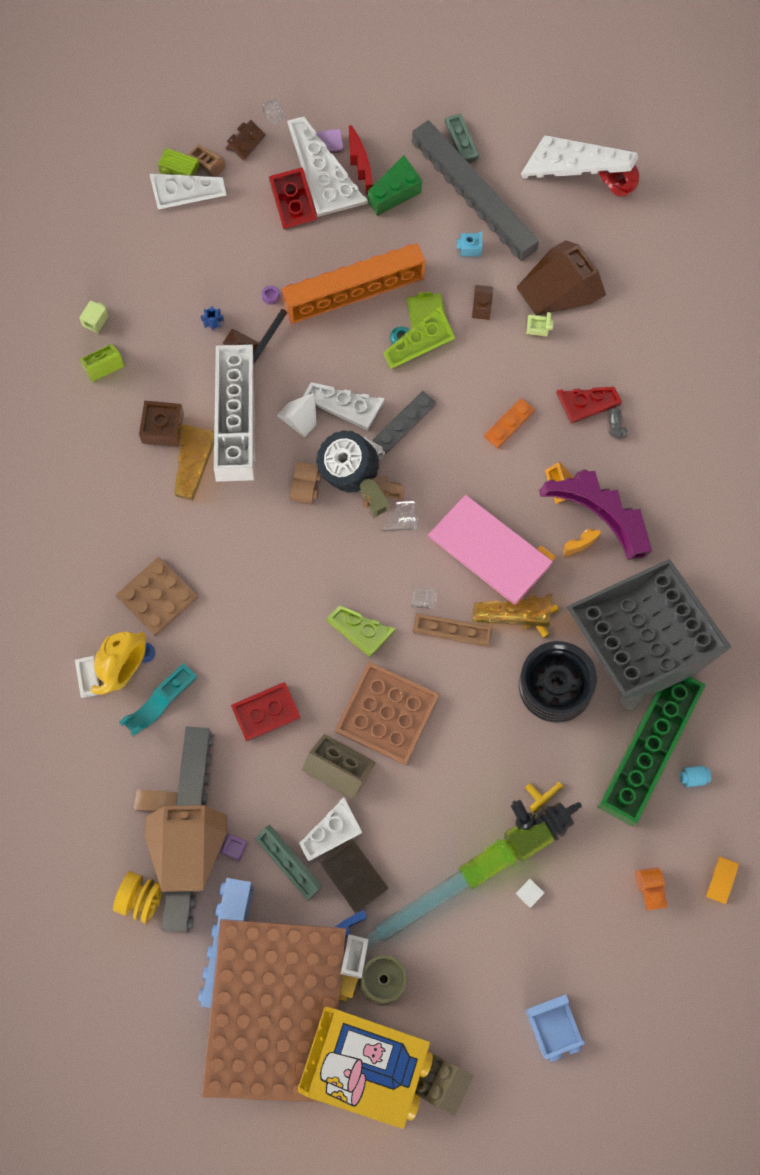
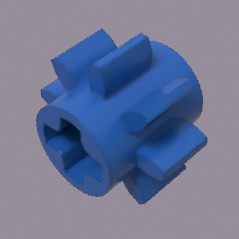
[201,306,224,330]

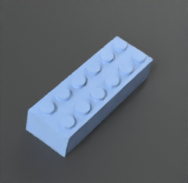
[198,878,254,1008]

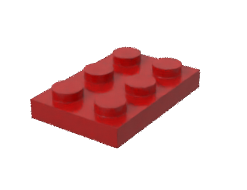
[231,682,301,742]

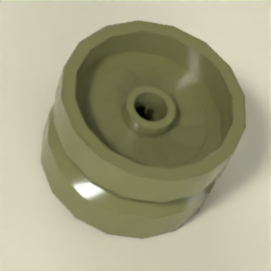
[359,955,407,1005]

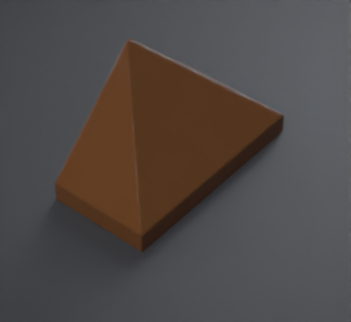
[223,328,259,352]

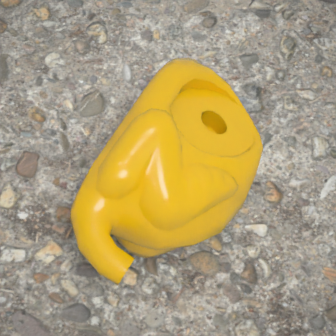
[91,631,147,695]

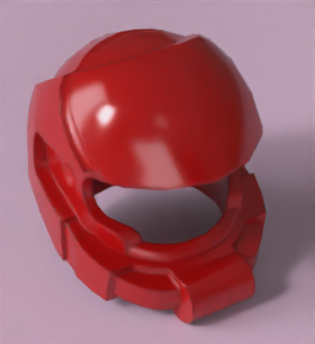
[599,165,640,196]

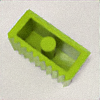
[158,148,200,176]

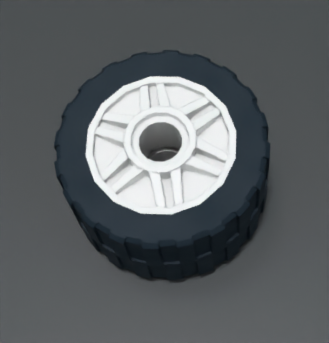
[316,430,379,493]

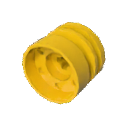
[113,871,162,924]

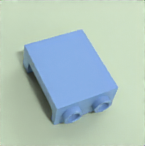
[525,994,585,1062]

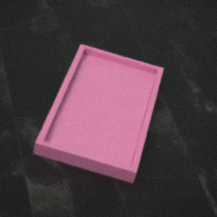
[428,495,553,605]

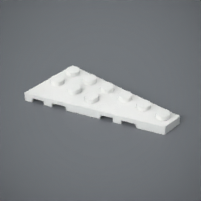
[521,135,638,179]

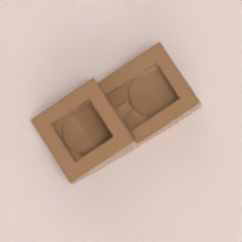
[134,790,178,812]

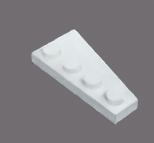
[303,382,385,431]

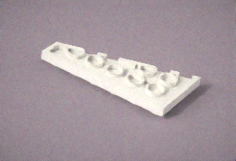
[287,117,368,217]

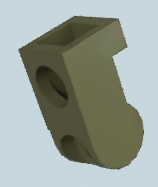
[360,479,390,519]

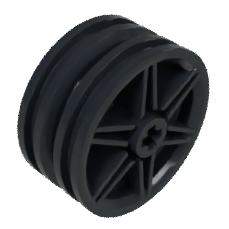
[519,641,597,723]

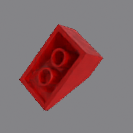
[269,167,317,229]

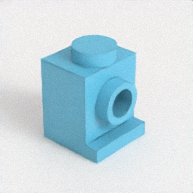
[457,232,482,257]

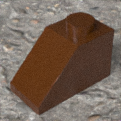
[472,285,493,320]

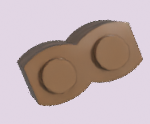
[290,461,322,504]

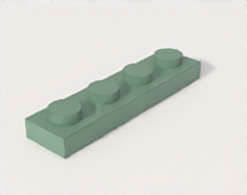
[255,825,322,901]

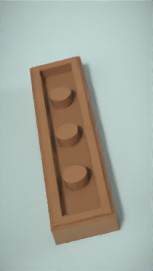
[413,613,492,647]

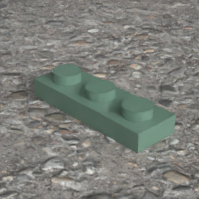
[445,113,479,162]

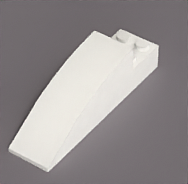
[214,345,256,482]

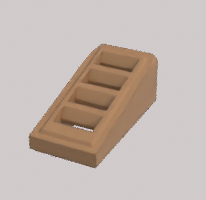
[188,144,226,177]

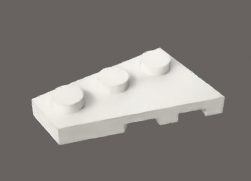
[299,797,362,862]

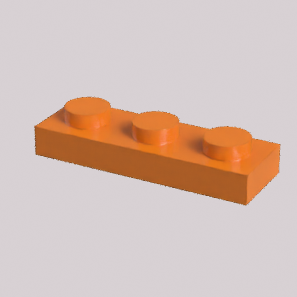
[484,398,535,449]

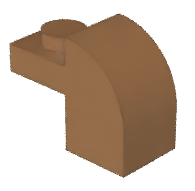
[363,476,405,508]

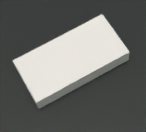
[75,656,100,698]

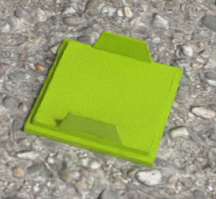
[406,291,446,328]

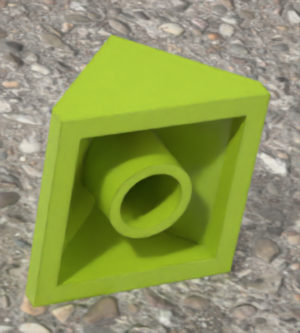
[79,343,125,382]

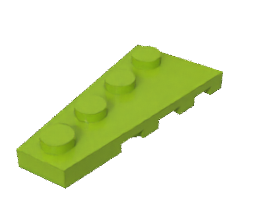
[383,305,455,369]

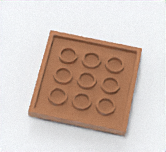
[335,662,439,766]

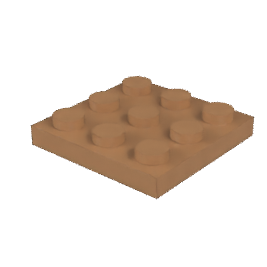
[116,557,198,636]

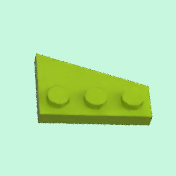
[326,605,396,657]

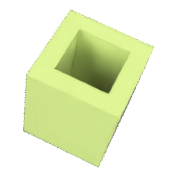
[79,300,109,333]

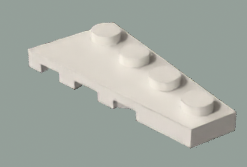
[149,173,226,209]

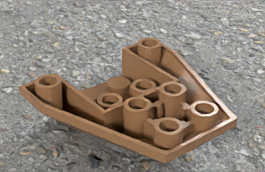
[144,805,227,892]

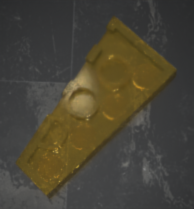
[174,424,214,500]
[472,594,552,627]

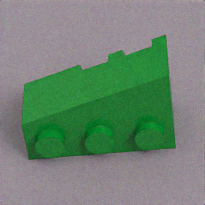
[368,155,422,216]

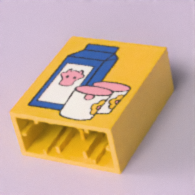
[297,1006,433,1129]

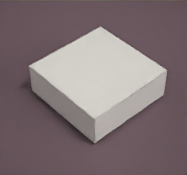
[515,879,544,908]

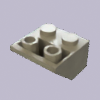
[415,1054,474,1116]

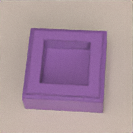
[221,834,248,861]

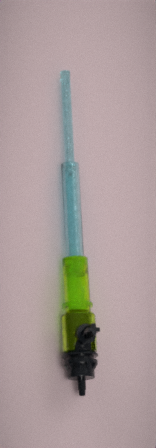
[343,800,582,958]

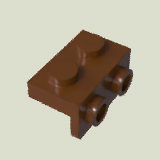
[225,120,266,161]

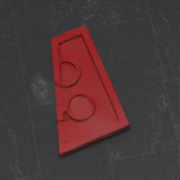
[556,386,622,424]

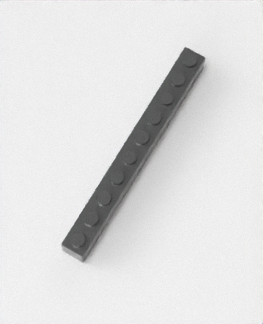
[412,120,539,261]
[162,726,214,933]

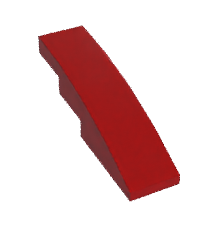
[349,125,373,195]

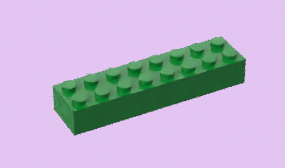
[597,677,706,827]

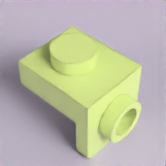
[526,312,554,337]

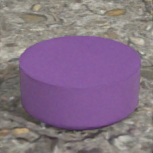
[262,286,280,305]

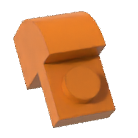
[635,867,668,911]

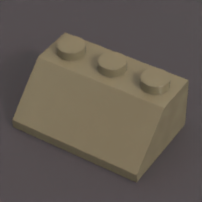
[301,734,376,799]

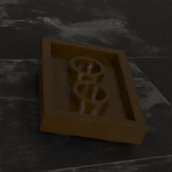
[320,839,388,914]

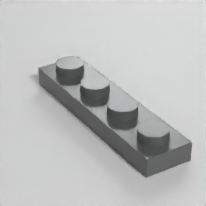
[373,391,436,454]

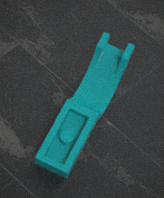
[119,663,197,737]

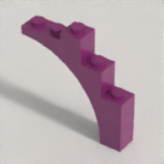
[539,470,652,560]

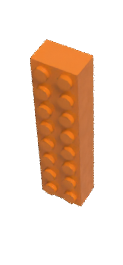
[281,243,426,324]

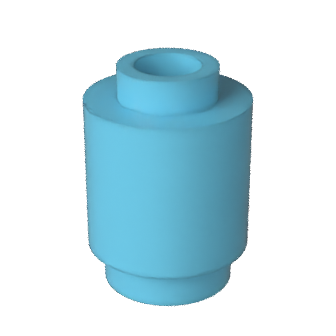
[679,766,711,787]

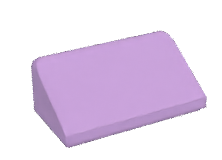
[316,129,343,153]

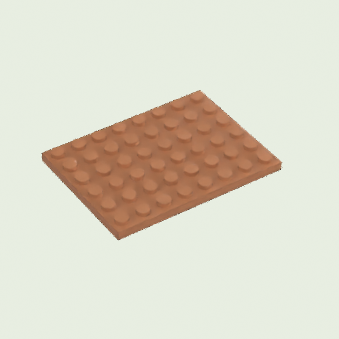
[201,919,346,1102]

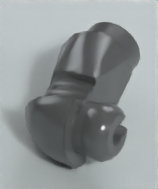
[608,409,627,439]

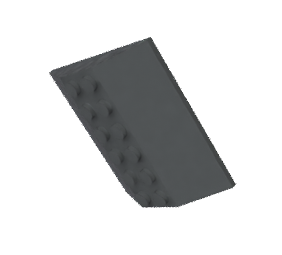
[567,559,731,699]

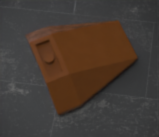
[517,240,606,316]

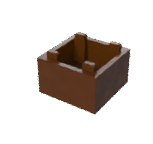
[139,400,184,447]

